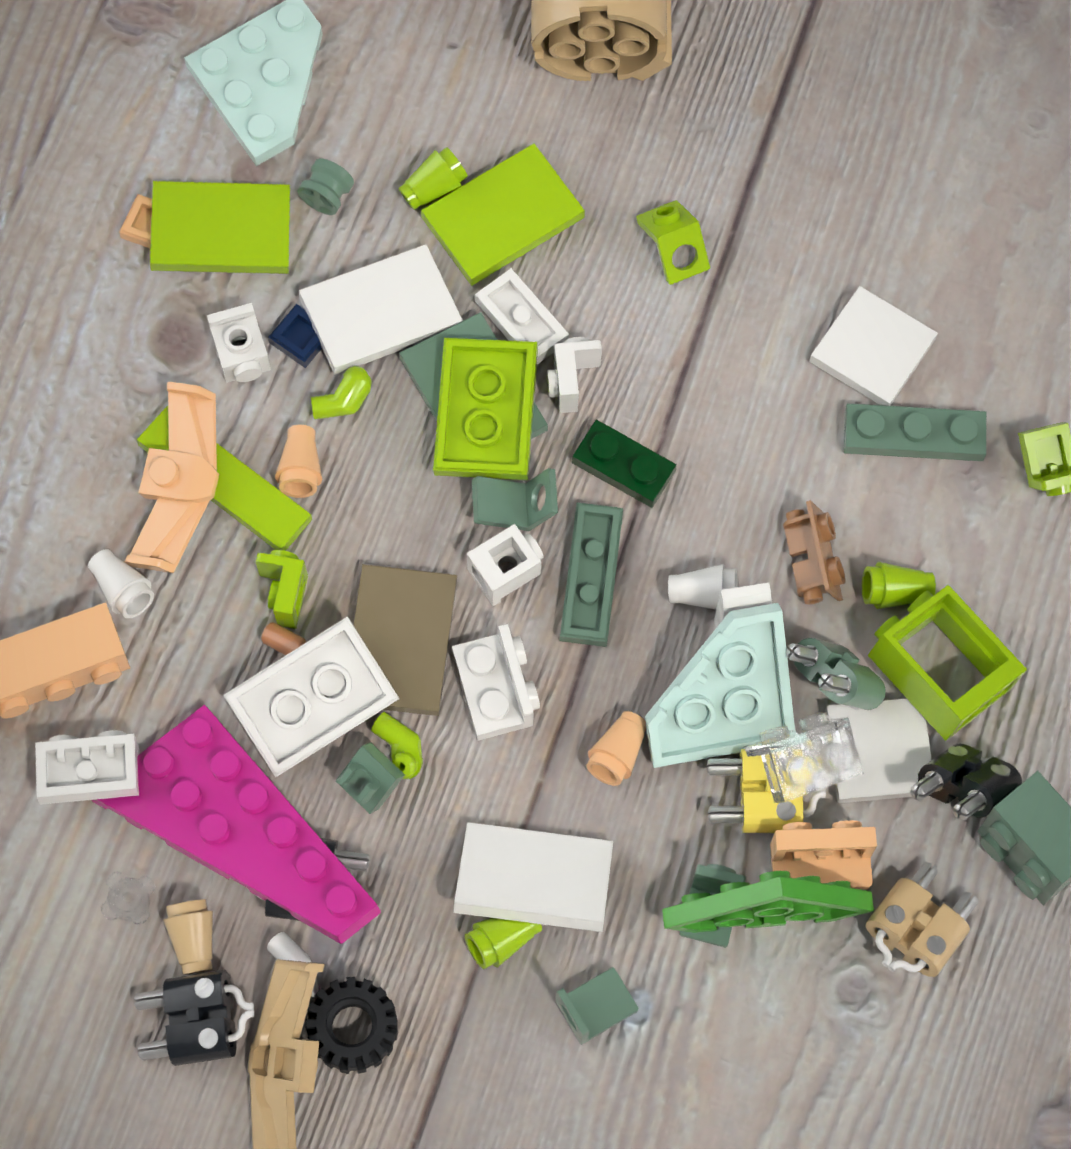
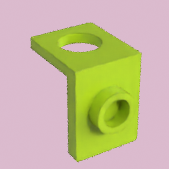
[636,200,710,285]

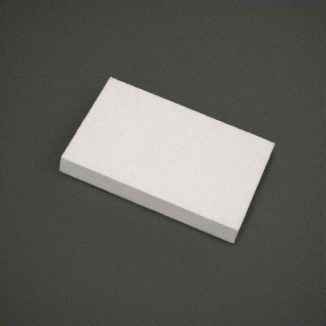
[299,244,463,375]
[224,617,400,778]
[453,822,613,932]

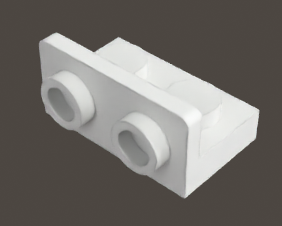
[452,624,540,741]
[35,730,140,805]

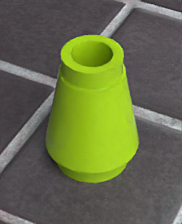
[398,147,468,210]
[861,562,936,609]
[465,918,542,969]

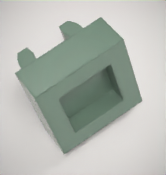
[336,742,405,814]

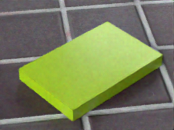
[421,143,585,286]
[150,181,290,274]
[433,338,538,480]

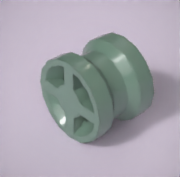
[297,158,354,215]

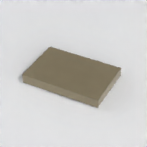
[354,564,457,716]

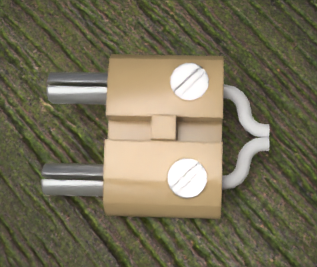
[865,862,978,977]

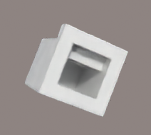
[207,303,271,383]
[467,524,544,606]

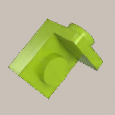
[255,550,308,629]

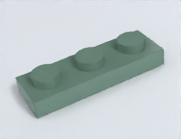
[844,403,987,461]

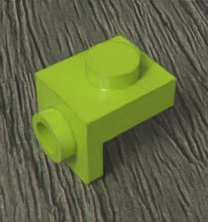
[1018,422,1071,496]

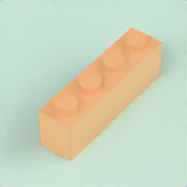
[0,602,130,719]

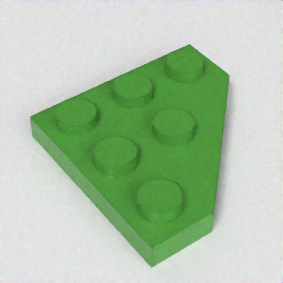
[662,871,874,933]

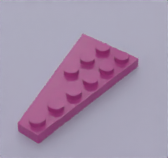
[92,705,381,944]

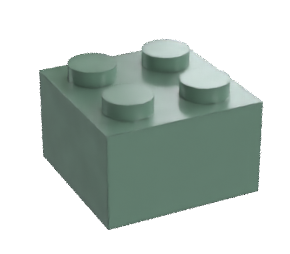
[977,771,1071,906]

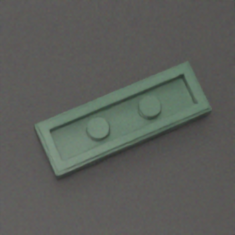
[559,502,623,647]

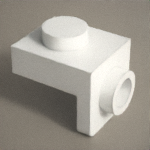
[547,337,602,413]

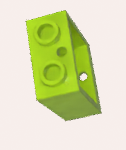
[868,585,1027,741]

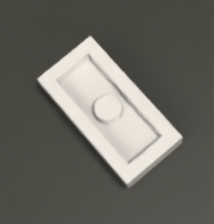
[475,268,569,364]

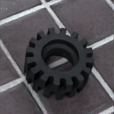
[306,977,398,1074]

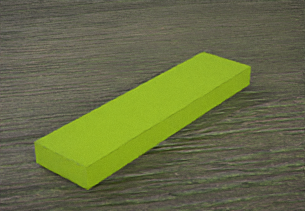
[137,406,312,551]

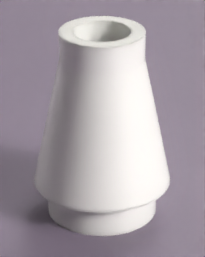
[88,549,154,619]
[668,564,738,610]

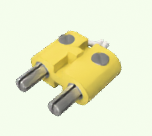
[707,749,826,833]

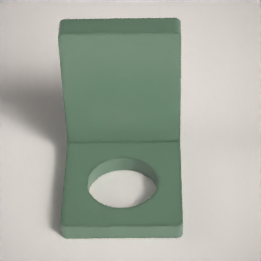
[472,468,558,531]
[679,864,746,948]
[555,967,639,1045]

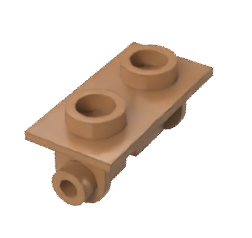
[783,500,846,605]

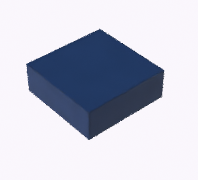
[268,304,322,368]

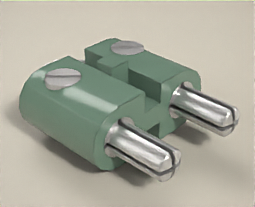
[786,638,886,710]

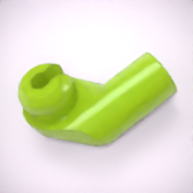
[311,366,372,420]
[371,712,423,779]

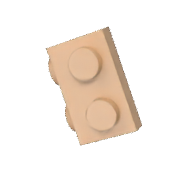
[770,820,877,889]

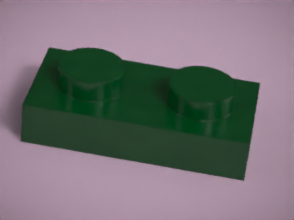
[572,419,677,508]

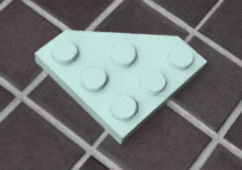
[184,0,323,166]
[645,603,796,768]

